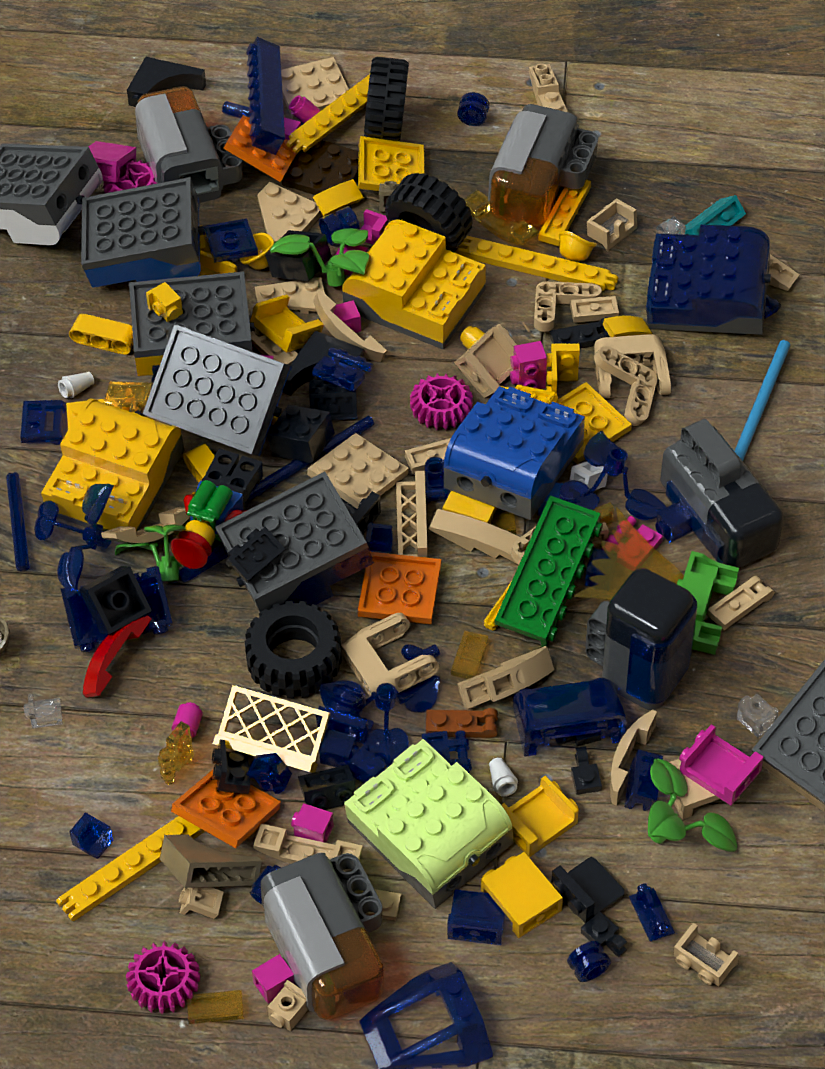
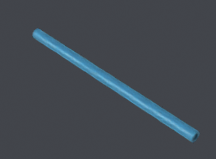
[734,340,791,461]

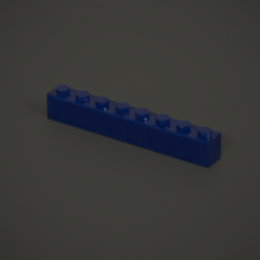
[246,37,285,155]

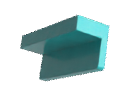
[677,195,746,249]

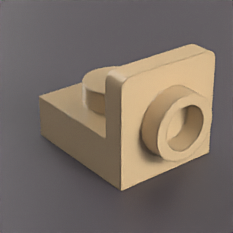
[178,887,224,919]

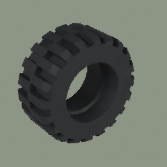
[364,57,409,141]
[385,173,473,252]
[245,601,342,699]

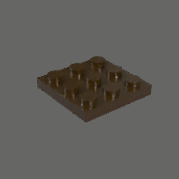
[282,140,359,195]

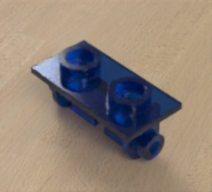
[629,883,675,942]

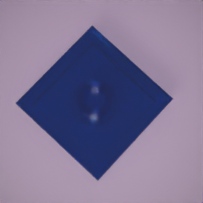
[203,218,258,263]

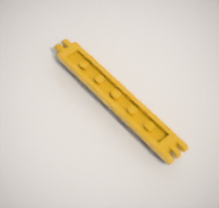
[286,74,370,154]
[455,236,619,291]
[56,816,206,921]

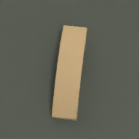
[314,289,387,362]
[101,507,190,543]
[610,710,657,806]
[253,824,363,872]

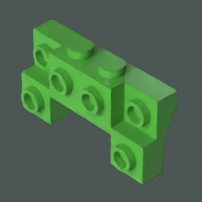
[677,551,739,655]

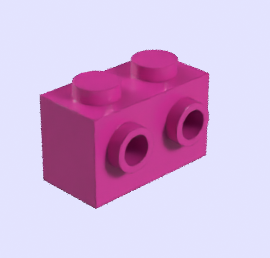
[510,341,547,389]

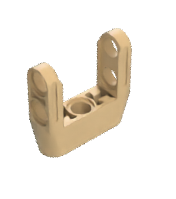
[594,334,671,399]
[341,613,439,699]

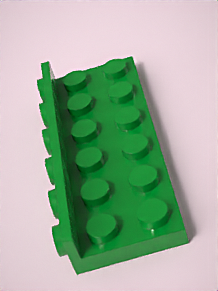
[494,496,603,647]

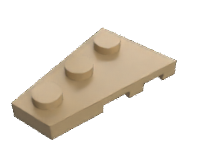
[255,277,325,314]

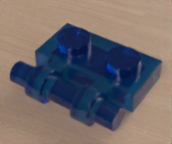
[313,347,373,392]
[421,731,472,774]

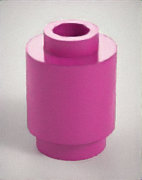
[289,95,321,123]
[172,702,203,742]

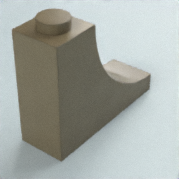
[160,834,262,888]

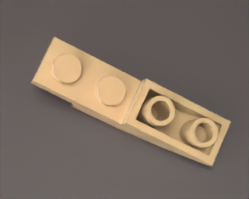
[529,64,568,112]
[457,646,554,709]

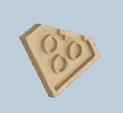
[257,182,322,243]

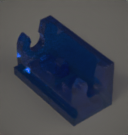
[624,749,663,811]

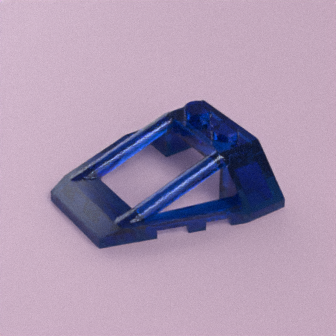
[359,962,493,1069]

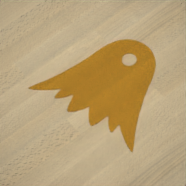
[574,507,684,600]

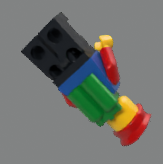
[171,448,263,569]

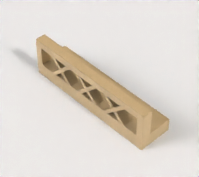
[396,471,427,558]

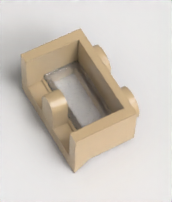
[587,199,637,252]
[674,923,738,987]

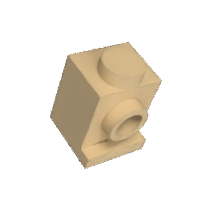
[267,980,309,1031]

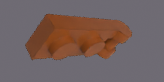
[426,708,498,738]

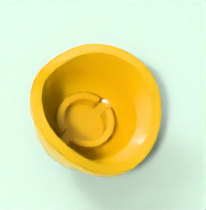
[559,231,597,262]
[240,233,274,270]

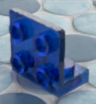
[447,889,505,945]

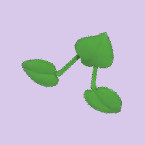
[270,228,369,287]
[115,525,221,581]
[648,759,737,852]

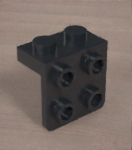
[551,857,625,923]

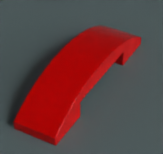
[83,616,151,698]

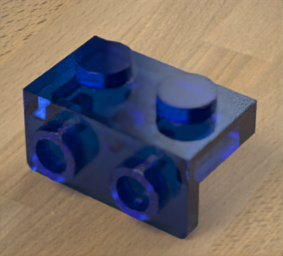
[316,706,374,744]

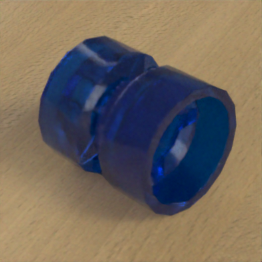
[319,206,360,245]

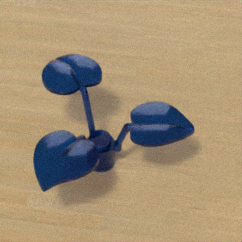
[559,431,669,520]
[34,484,114,592]
[320,676,440,767]

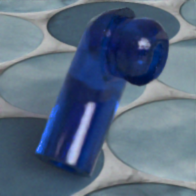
[401,644,440,661]

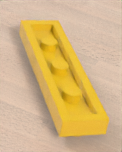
[538,180,591,246]

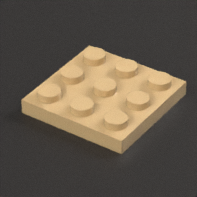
[274,57,349,119]
[307,433,409,509]

